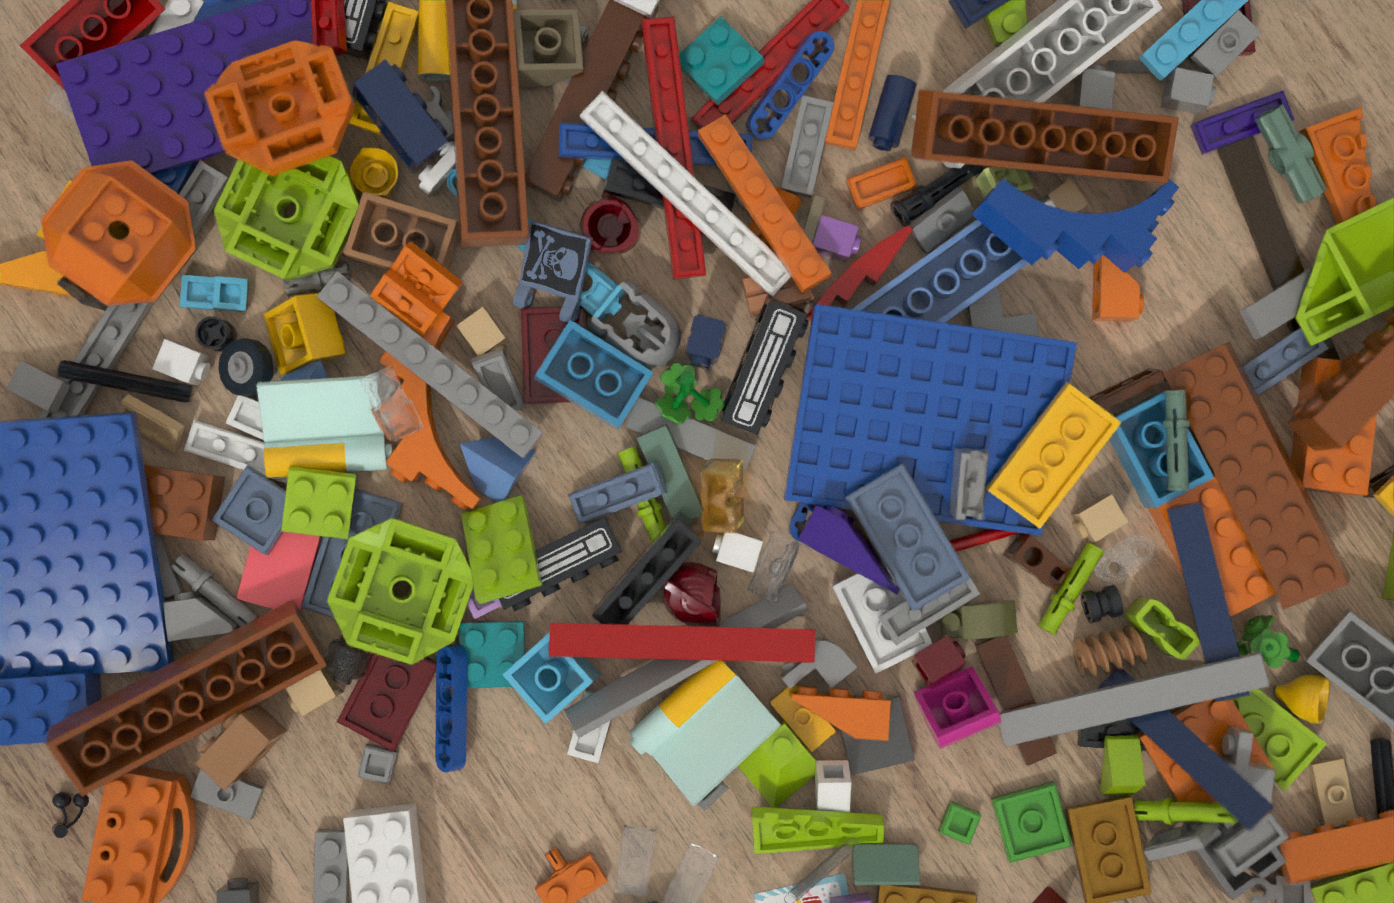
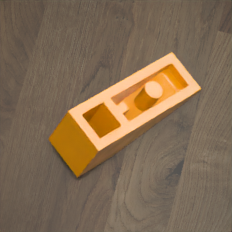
[0,251,83,299]

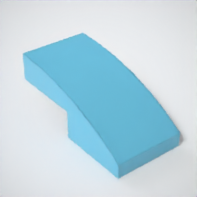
[180,275,248,311]

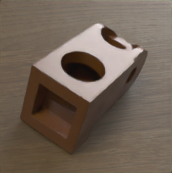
[1003,533,1071,591]

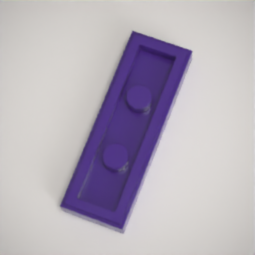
[1191,91,1295,155]

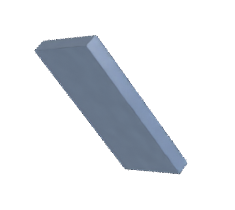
[846,463,971,612]
[301,489,403,618]

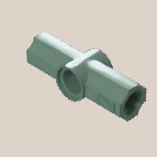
[1254,104,1327,203]

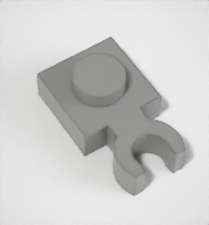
[1250,875,1311,903]

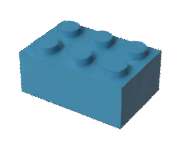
[534,320,654,430]
[1109,390,1214,508]

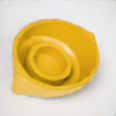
[350,148,398,199]

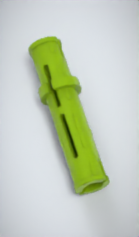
[617,446,666,542]
[1037,542,1104,636]
[1134,798,1238,825]

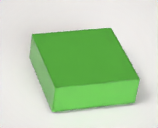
[938,801,982,845]

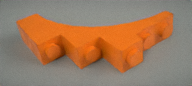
[378,311,484,511]

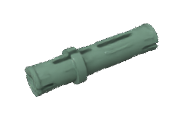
[1163,390,1190,490]

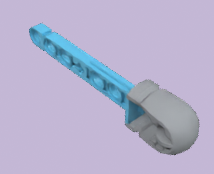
[447,168,681,369]

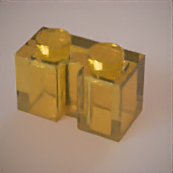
[701,458,744,533]

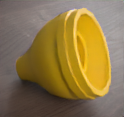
[1275,674,1330,724]

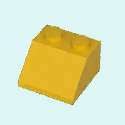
[263,293,346,376]

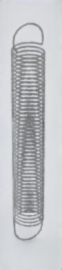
[1098,60,1192,74]
[784,840,858,903]

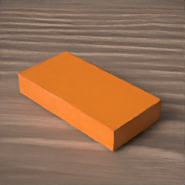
[846,157,917,210]

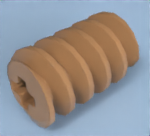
[1073,625,1148,677]

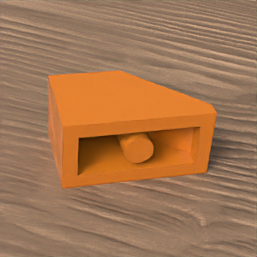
[1092,255,1144,322]

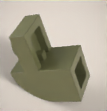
[940,600,1018,639]

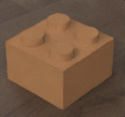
[195,705,287,790]

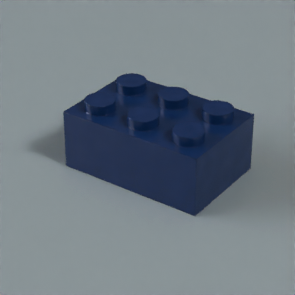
[352,59,448,173]

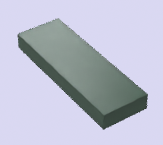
[637,424,705,520]

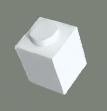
[152,339,211,386]
[712,529,763,572]
[815,760,851,812]

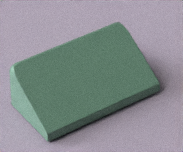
[851,844,920,885]

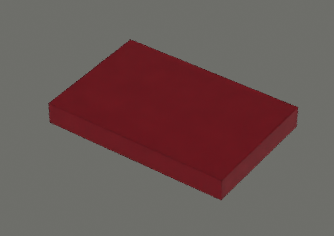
[521,306,586,404]
[337,653,436,752]

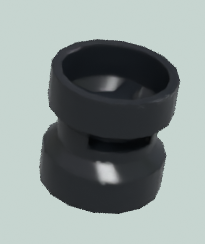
[195,317,237,352]
[1081,585,1124,624]

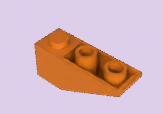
[789,686,891,741]

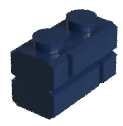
[686,315,726,370]

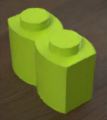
[1124,596,1200,660]

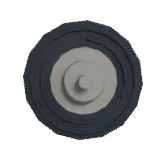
[218,338,274,397]

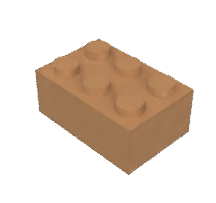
[343,192,460,271]

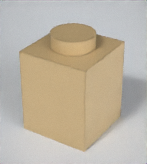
[456,307,509,356]
[1071,494,1129,542]
[286,665,343,717]

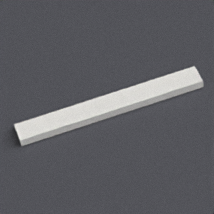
[580,91,791,297]

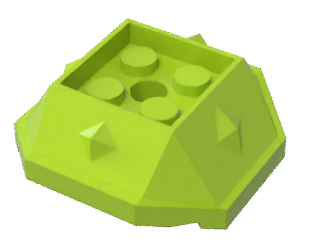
[214,155,360,281]
[327,517,473,665]

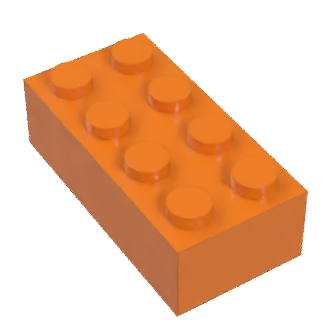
[1291,358,1377,496]
[1148,476,1275,617]

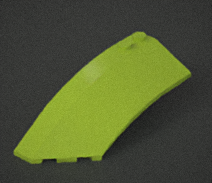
[1295,198,1394,347]

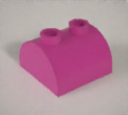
[913,666,1001,749]

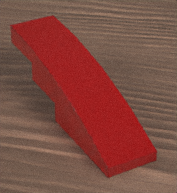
[806,225,913,321]

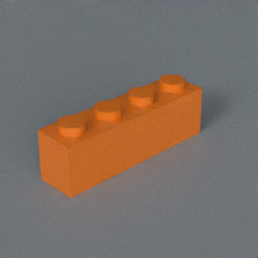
[1277,810,1394,886]

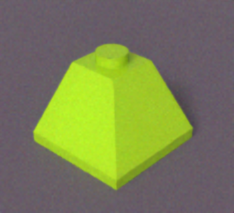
[738,718,817,808]

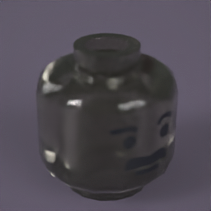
[324,634,371,685]

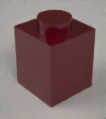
[911,635,966,689]

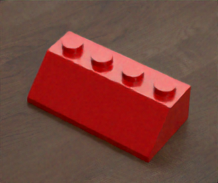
[19,0,166,90]

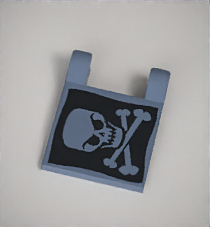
[513,220,593,323]

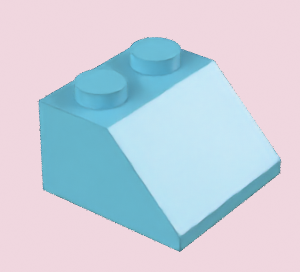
[502,632,601,724]

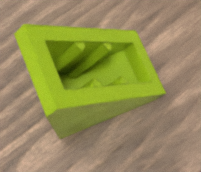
[1100,735,1146,795]

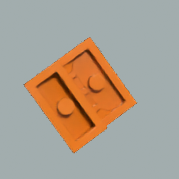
[370,241,463,337]

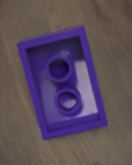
[798,505,900,595]

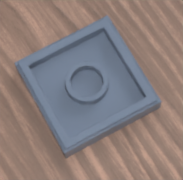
[212,466,286,555]

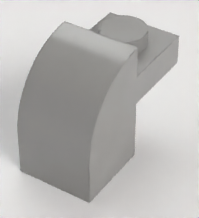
[780,637,857,688]
[1221,725,1275,803]

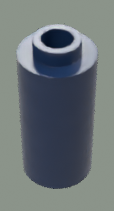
[868,75,917,152]

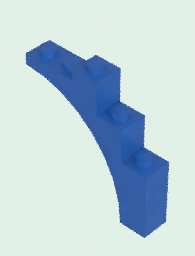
[972,179,1179,273]

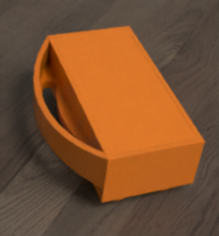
[82,766,196,903]

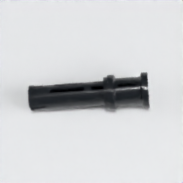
[890,164,983,227]

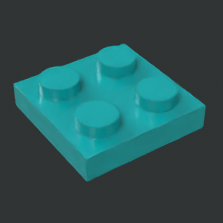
[679,16,765,106]
[459,621,525,688]

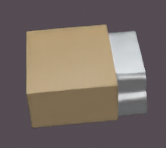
[1039,178,1089,213]

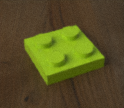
[281,466,357,539]

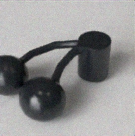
[52,792,89,838]

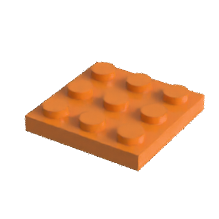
[1137,699,1274,802]

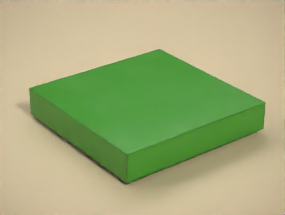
[991,781,1072,863]

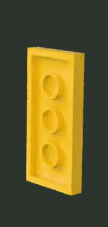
[985,382,1122,528]

